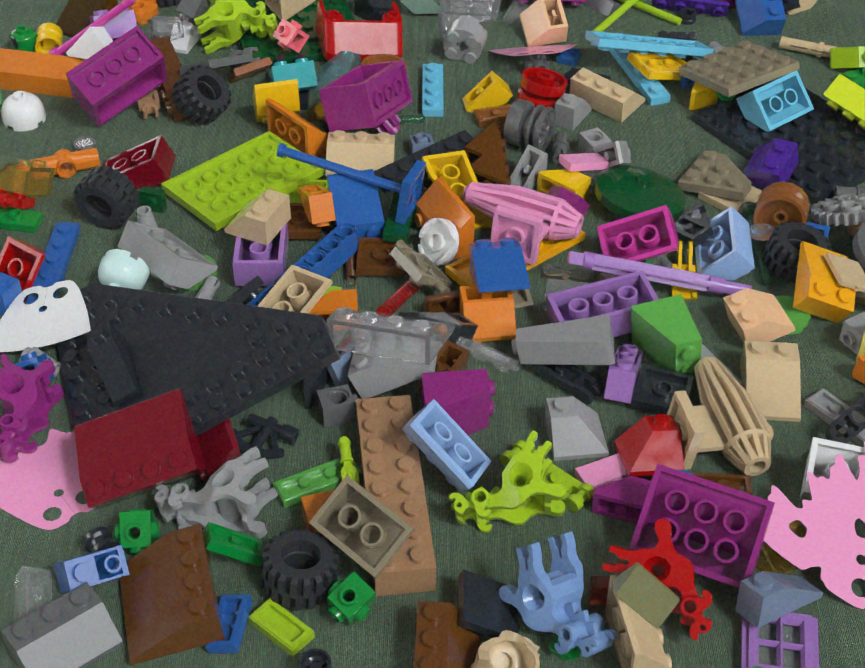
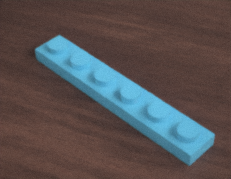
[609,33,671,106]

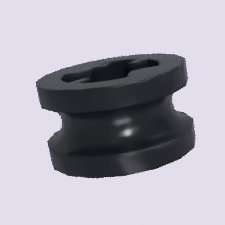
[679,8,697,25]

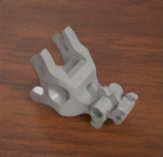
[155,446,278,539]

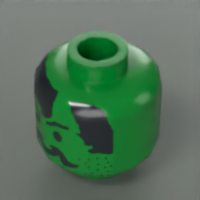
[10,25,37,52]

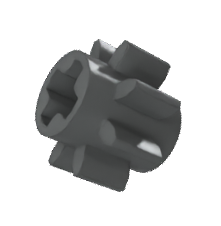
[524,54,550,69]

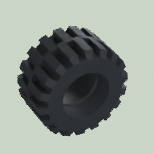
[172,65,231,125]
[73,165,139,230]
[762,221,831,284]
[261,528,339,610]

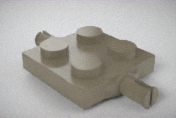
[390,239,453,294]

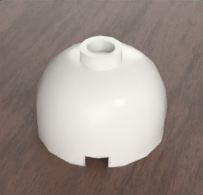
[1,91,46,131]

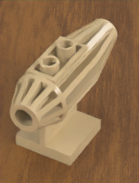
[667,357,774,476]

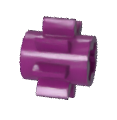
[375,113,401,135]

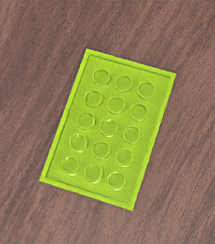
[161,131,325,231]

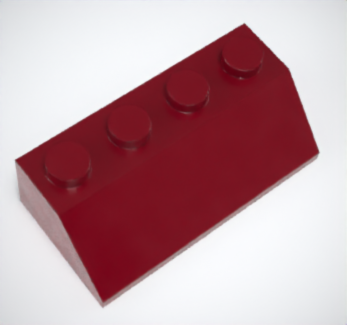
[196,419,240,484]

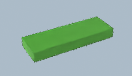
[272,458,362,508]

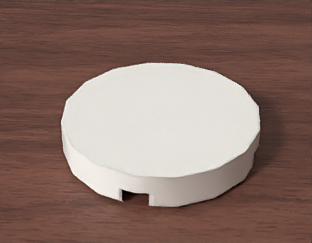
[418,218,459,266]

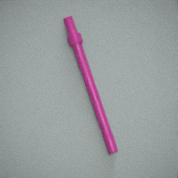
[49,0,136,56]

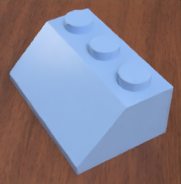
[695,206,755,280]
[402,399,491,492]

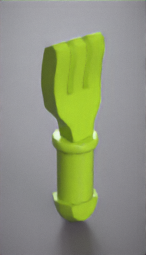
[338,436,360,485]

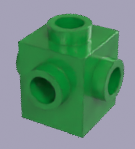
[115,508,160,553]
[327,571,376,627]

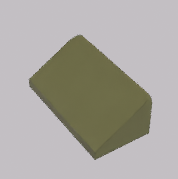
[613,562,680,628]

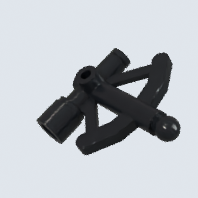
[233,413,300,459]

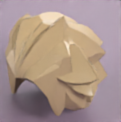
[471,630,540,668]

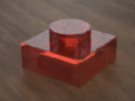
[588,575,610,606]

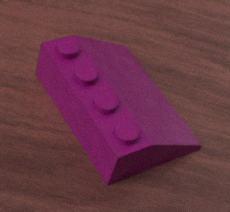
[629,463,775,589]

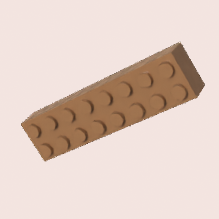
[356,395,436,596]

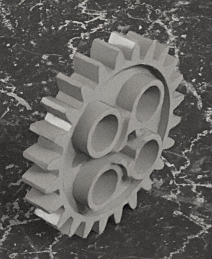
[811,193,865,226]

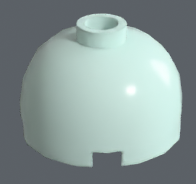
[98,249,150,290]

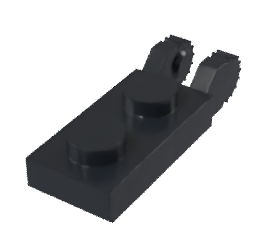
[531,364,605,405]

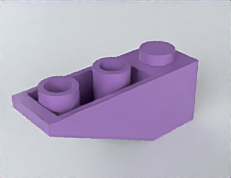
[604,344,644,404]

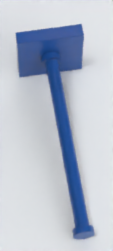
[277,143,426,224]

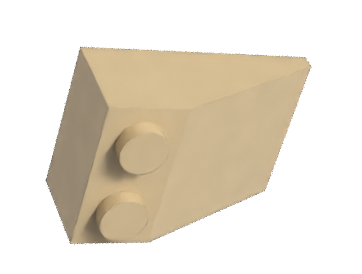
[740,340,801,422]

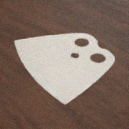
[0,280,91,352]

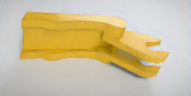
[670,241,697,301]

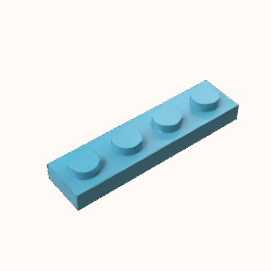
[422,63,444,117]

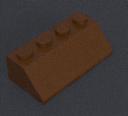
[414,601,480,668]

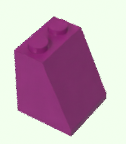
[421,369,495,435]

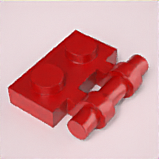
[0,186,35,209]

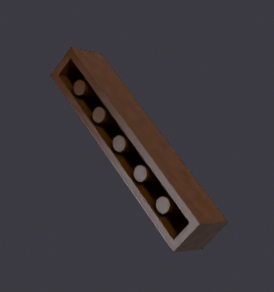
[149,36,189,122]

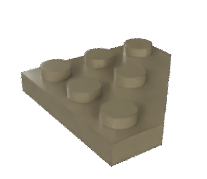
[678,150,751,201]

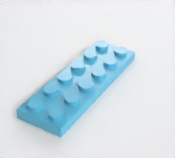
[585,30,714,59]

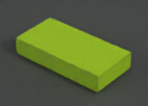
[248,598,315,657]

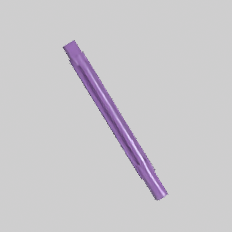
[566,251,752,295]

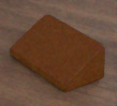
[422,290,460,313]

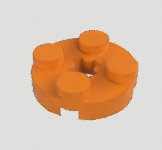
[120,0,159,25]

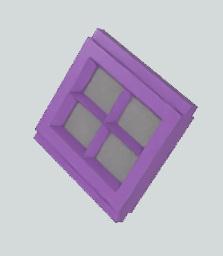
[741,612,819,668]

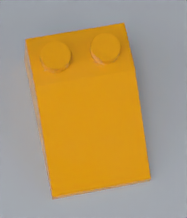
[793,241,856,323]

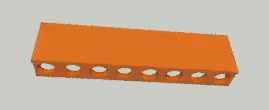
[0,48,86,98]

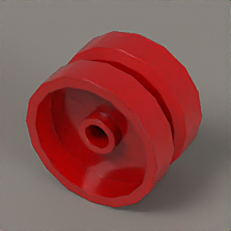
[516,67,567,109]

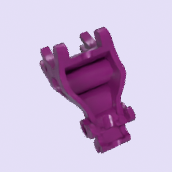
[0,354,64,463]

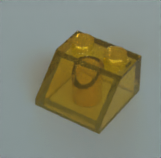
[0,159,55,195]

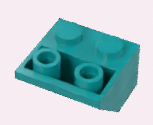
[269,58,318,91]

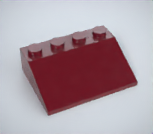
[74,388,207,508]

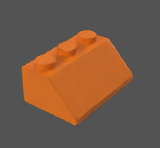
[265,98,328,158]
[414,177,475,260]

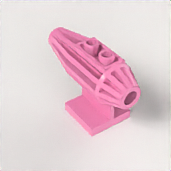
[463,182,584,265]

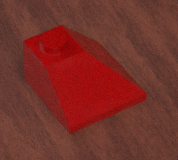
[0,236,45,300]
[614,414,685,476]

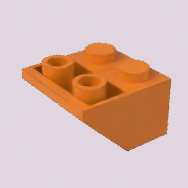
[459,285,516,343]

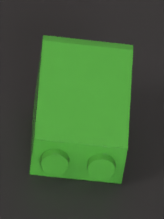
[631,294,702,375]

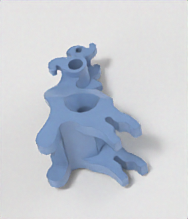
[499,531,618,657]

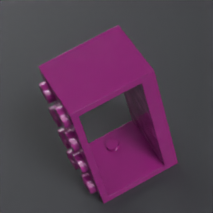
[66,26,168,127]
[319,60,413,132]

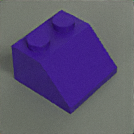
[743,138,799,189]

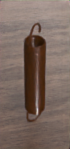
[345,254,357,285]

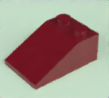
[103,135,176,188]

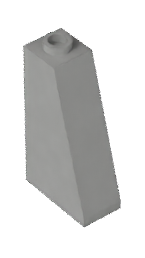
[512,315,615,365]

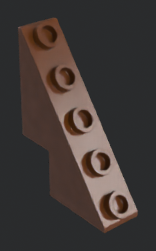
[465,119,511,185]

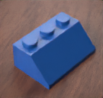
[735,0,786,36]

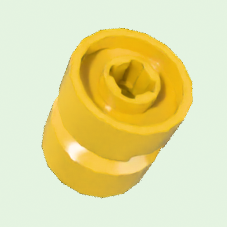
[35,23,63,54]

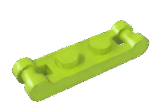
[499,440,595,513]

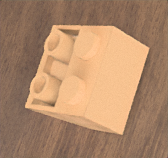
[520,0,568,47]

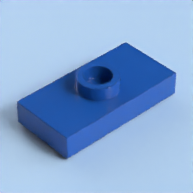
[205,594,253,653]

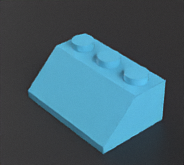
[736,71,814,132]

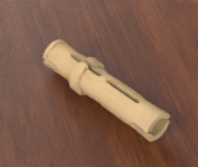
[779,36,841,58]

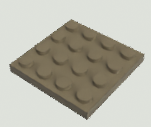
[679,40,800,97]

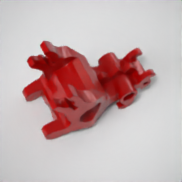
[602,518,712,641]

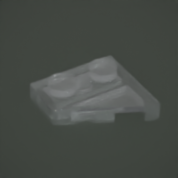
[456,336,521,373]

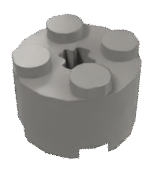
[443,15,487,64]

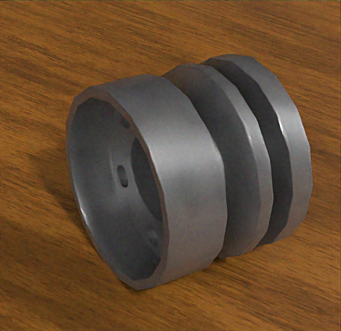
[503,99,556,152]

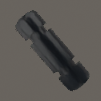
[658,31,697,41]

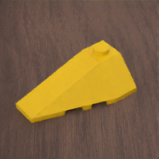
[422,150,493,230]

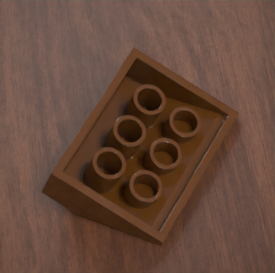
[120,524,225,665]

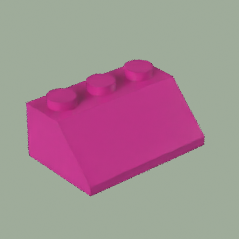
[597,205,679,262]

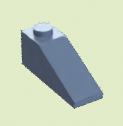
[735,571,823,628]

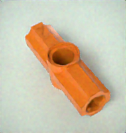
[29,148,101,180]

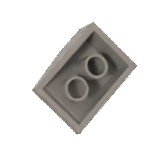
[348,338,439,399]

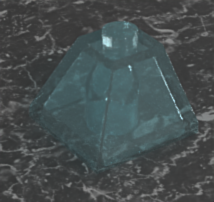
[310,51,361,92]

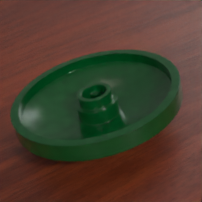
[594,165,686,220]

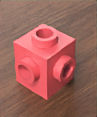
[272,18,309,53]

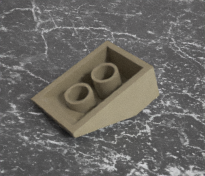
[309,475,415,579]

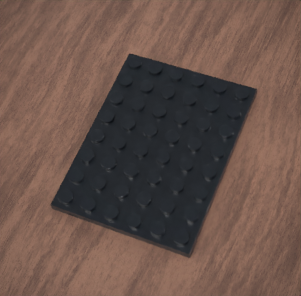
[691,75,865,205]

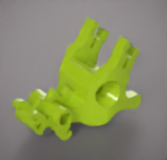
[194,0,278,55]
[449,430,566,533]

